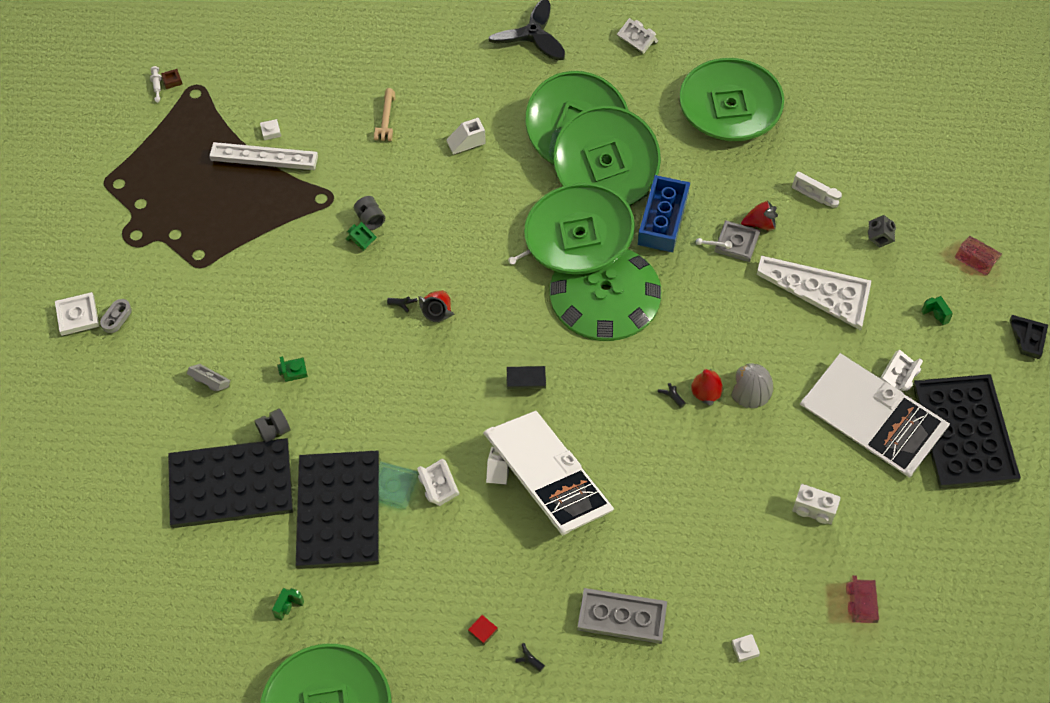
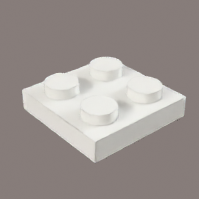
[55,292,99,336]

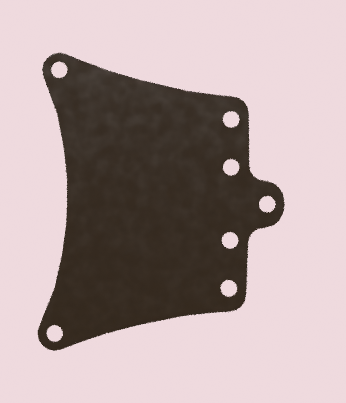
[104,84,334,268]

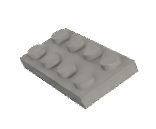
[577,588,667,644]

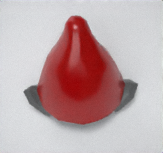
[741,200,778,231]
[418,290,455,322]
[691,369,723,405]

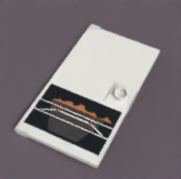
[800,353,950,478]
[483,411,614,536]

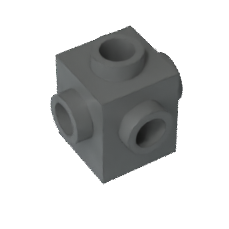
[868,215,896,248]

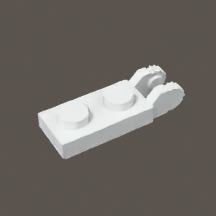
[792,171,842,208]

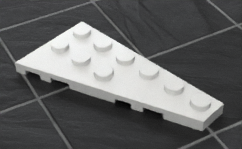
[757,256,871,330]

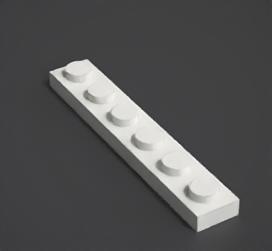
[210,142,318,170]

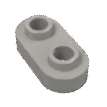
[100,299,132,333]

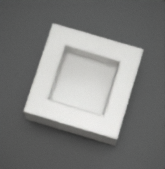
[260,119,281,140]
[732,634,760,662]

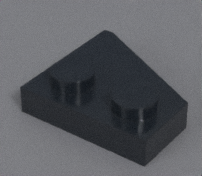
[1009,315,1048,359]

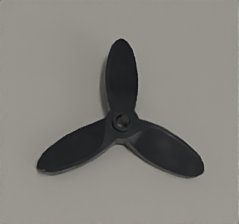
[489,0,565,60]

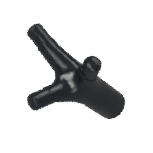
[387,296,418,313]
[658,383,686,408]
[515,643,545,672]

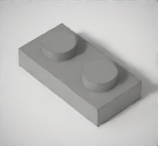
[187,364,231,391]

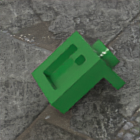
[345,222,377,251]
[921,296,953,326]
[277,356,308,382]
[272,588,304,620]

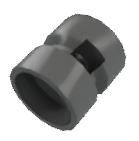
[353,196,385,230]
[254,408,291,443]

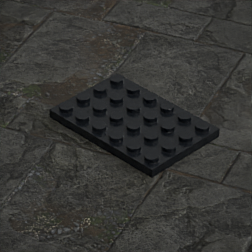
[913,374,1021,489]
[168,438,293,528]
[296,450,379,569]

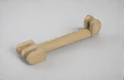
[374,88,395,141]

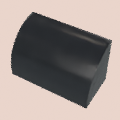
[507,366,546,389]

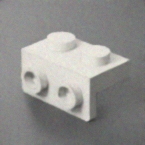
[880,350,923,392]
[417,459,459,506]
[792,484,840,524]

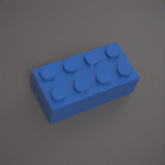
[638,175,690,252]

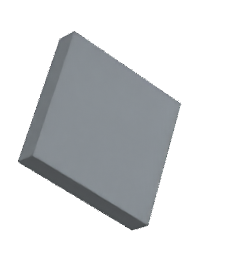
[714,220,760,262]

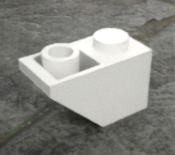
[446,118,486,154]
[486,447,509,484]

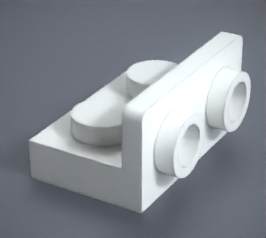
[617,18,658,54]

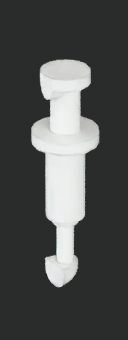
[150,66,162,103]

